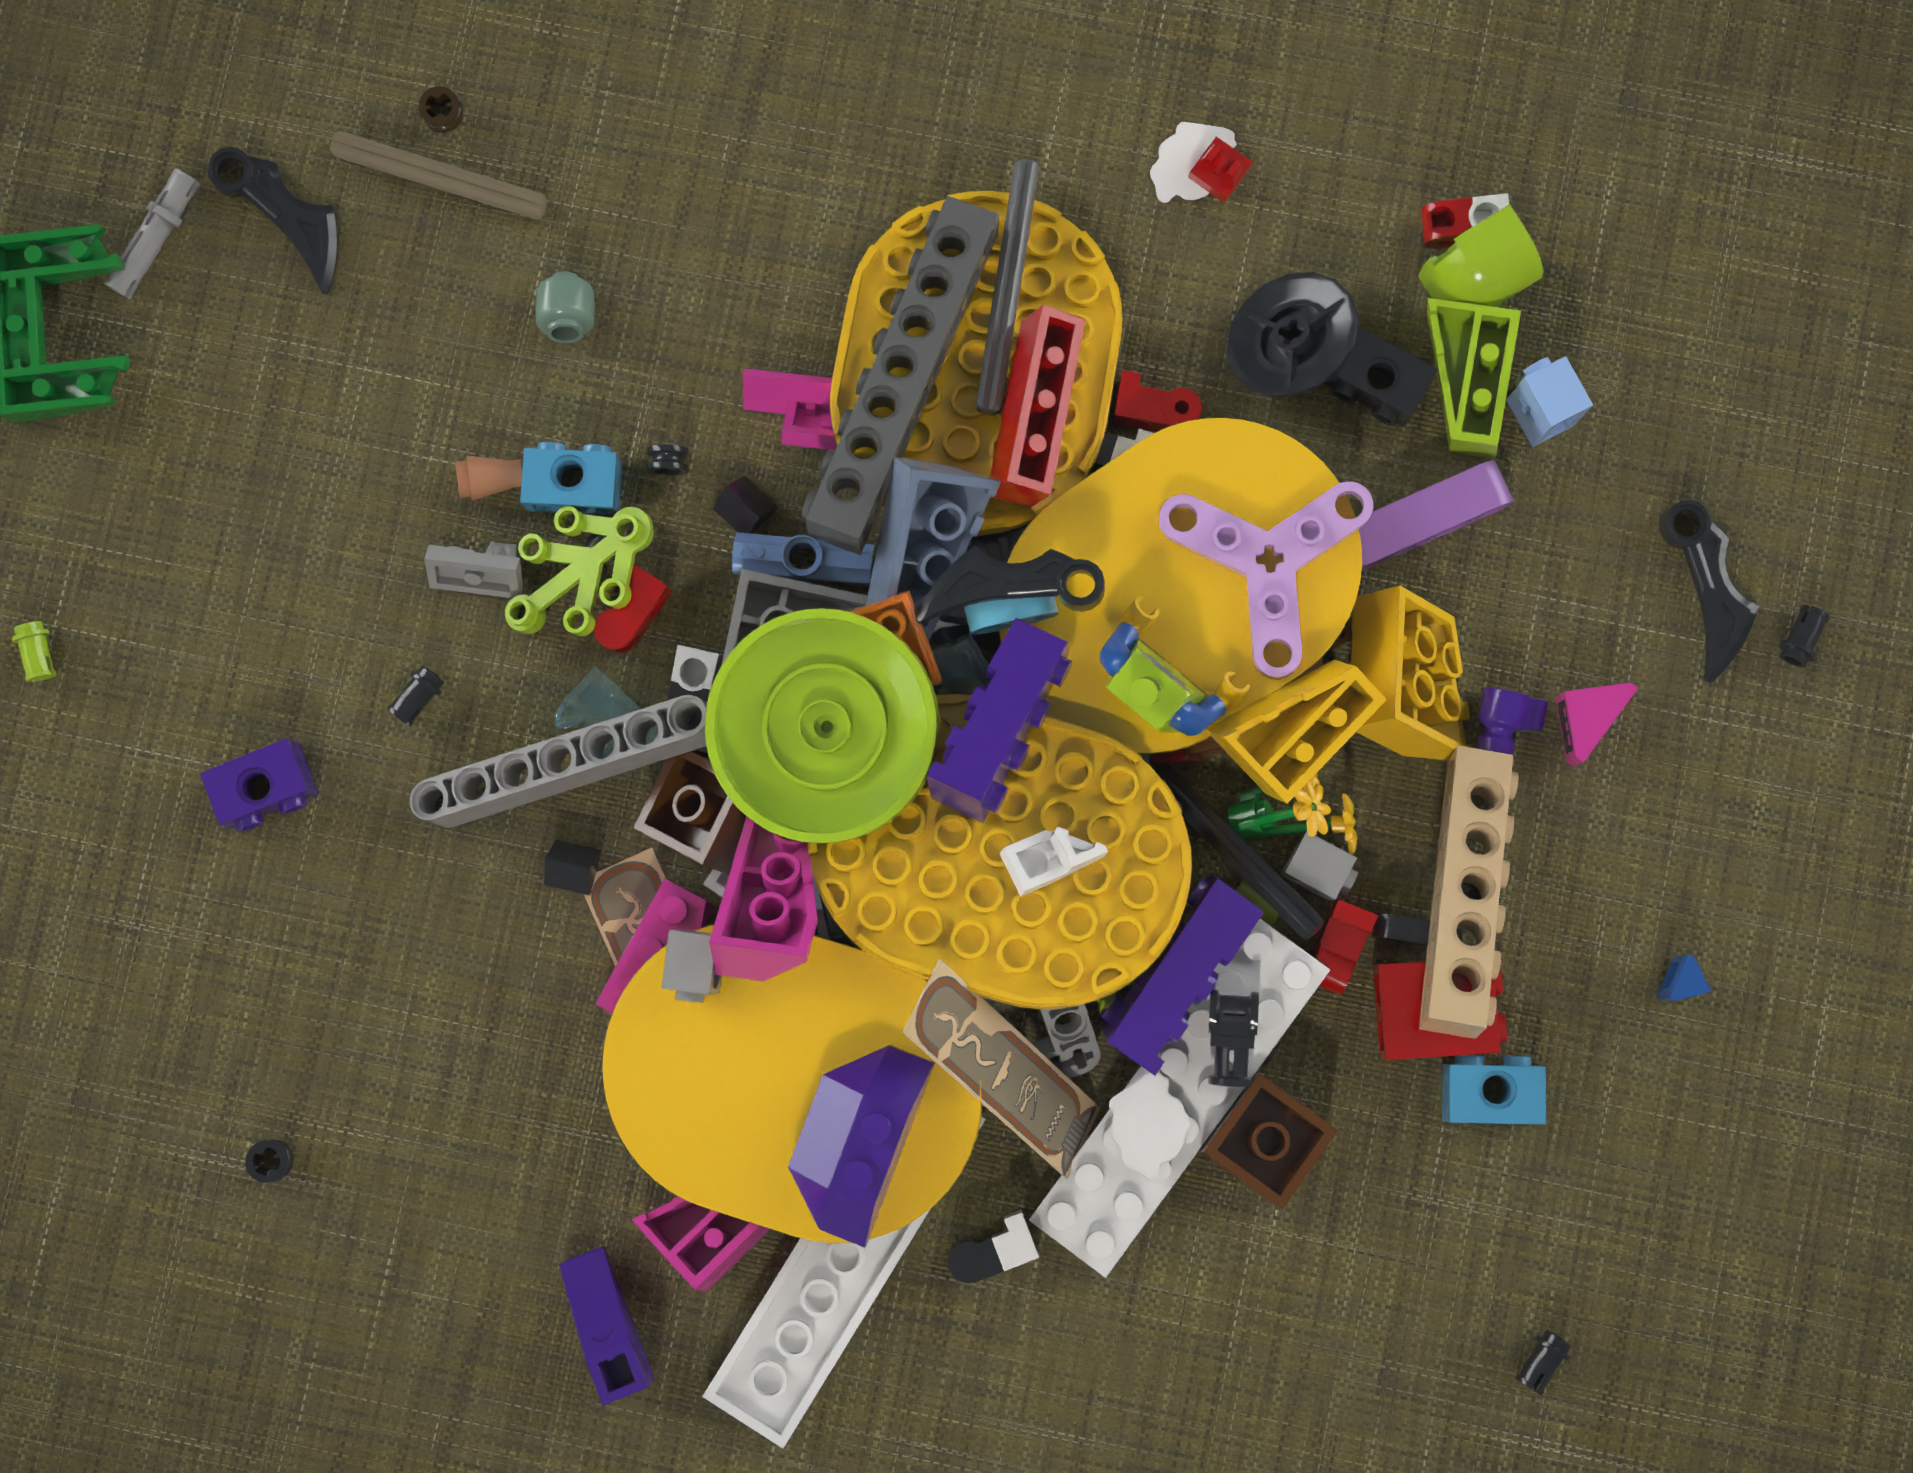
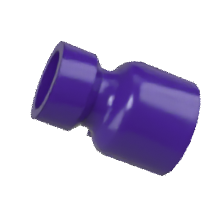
[1476,687,1548,755]

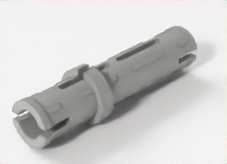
[104,168,201,300]

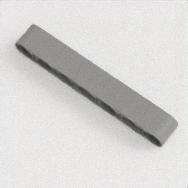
[410,695,707,828]

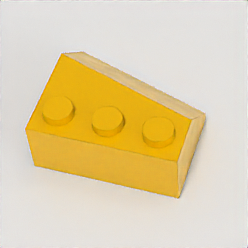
[1349,586,1475,760]

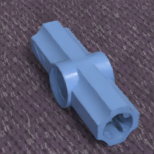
[732,532,875,586]

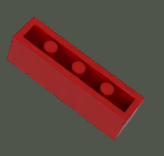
[990,305,1085,508]

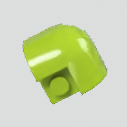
[1418,204,1543,307]

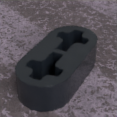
[1372,913,1464,946]

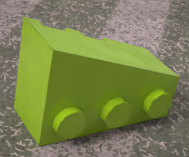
[1427,298,1521,459]

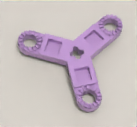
[1159,482,1373,680]

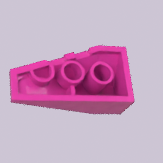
[709,816,818,981]

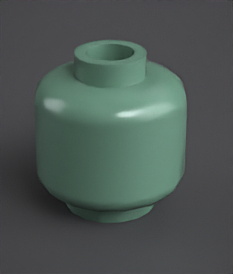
[535,271,595,343]

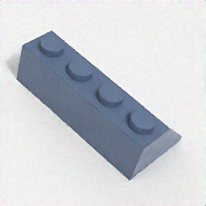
[866,457,1002,642]

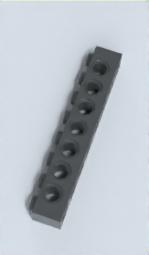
[802,196,999,555]

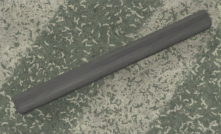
[976,159,1039,416]

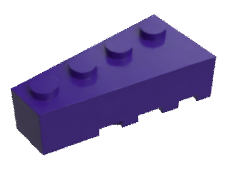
[927,618,1072,823]

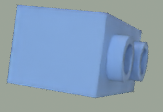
[1506,356,1593,448]

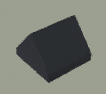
[713,476,778,534]
[544,840,602,896]

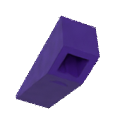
[559,1246,655,1406]

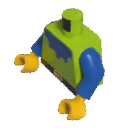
[1099,596,1250,736]

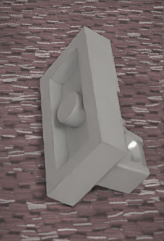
[424,541,523,598]

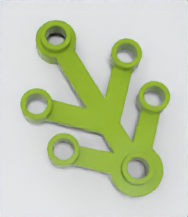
[505,506,654,636]

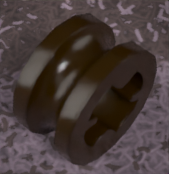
[418,86,463,133]

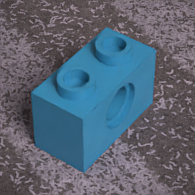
[520,442,623,516]
[1442,1055,1546,1125]

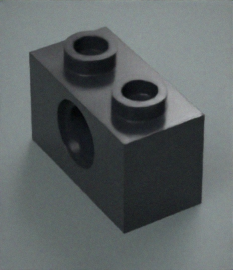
[1324,326,1438,427]

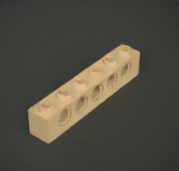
[1419,746,1519,1039]

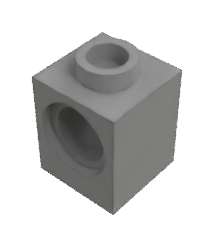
[1280,831,1358,902]
[661,929,722,1003]

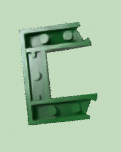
[0,224,130,423]

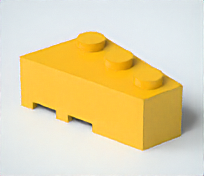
[1205,660,1387,804]

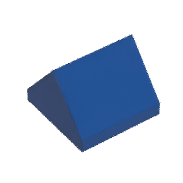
[1657,955,1712,1001]

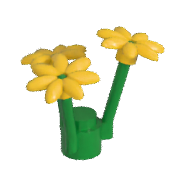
[1228,773,1357,855]

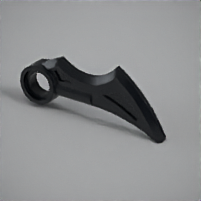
[207,147,338,295]
[1659,500,1759,683]
[916,545,1105,624]

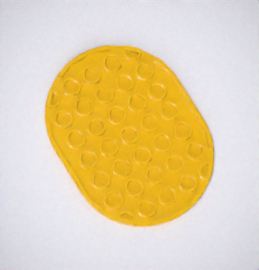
[830,191,1123,536]
[999,418,1362,754]
[808,694,1192,1009]
[603,925,983,1243]

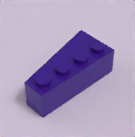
[1100,873,1264,1076]

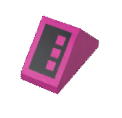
[1555,682,1638,767]

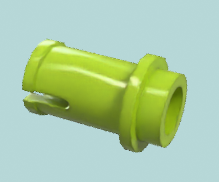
[11,621,57,682]

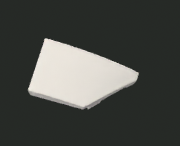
[1000,827,1108,897]

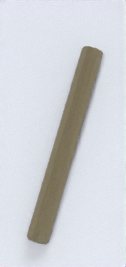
[330,131,547,220]

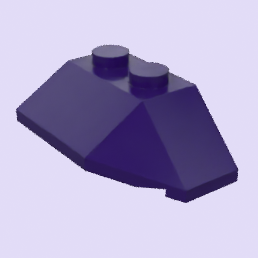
[788,1045,935,1248]

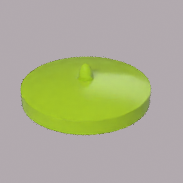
[705,608,940,843]

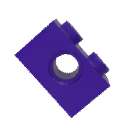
[200,738,319,832]

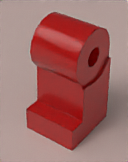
[1112,370,1202,432]
[594,564,673,654]
[1313,899,1378,995]

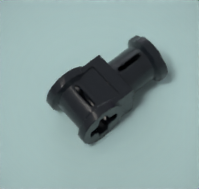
[1208,989,1259,1087]

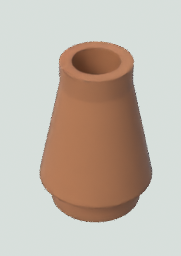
[455,456,522,501]

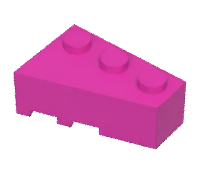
[595,878,712,1014]
[631,1196,770,1291]

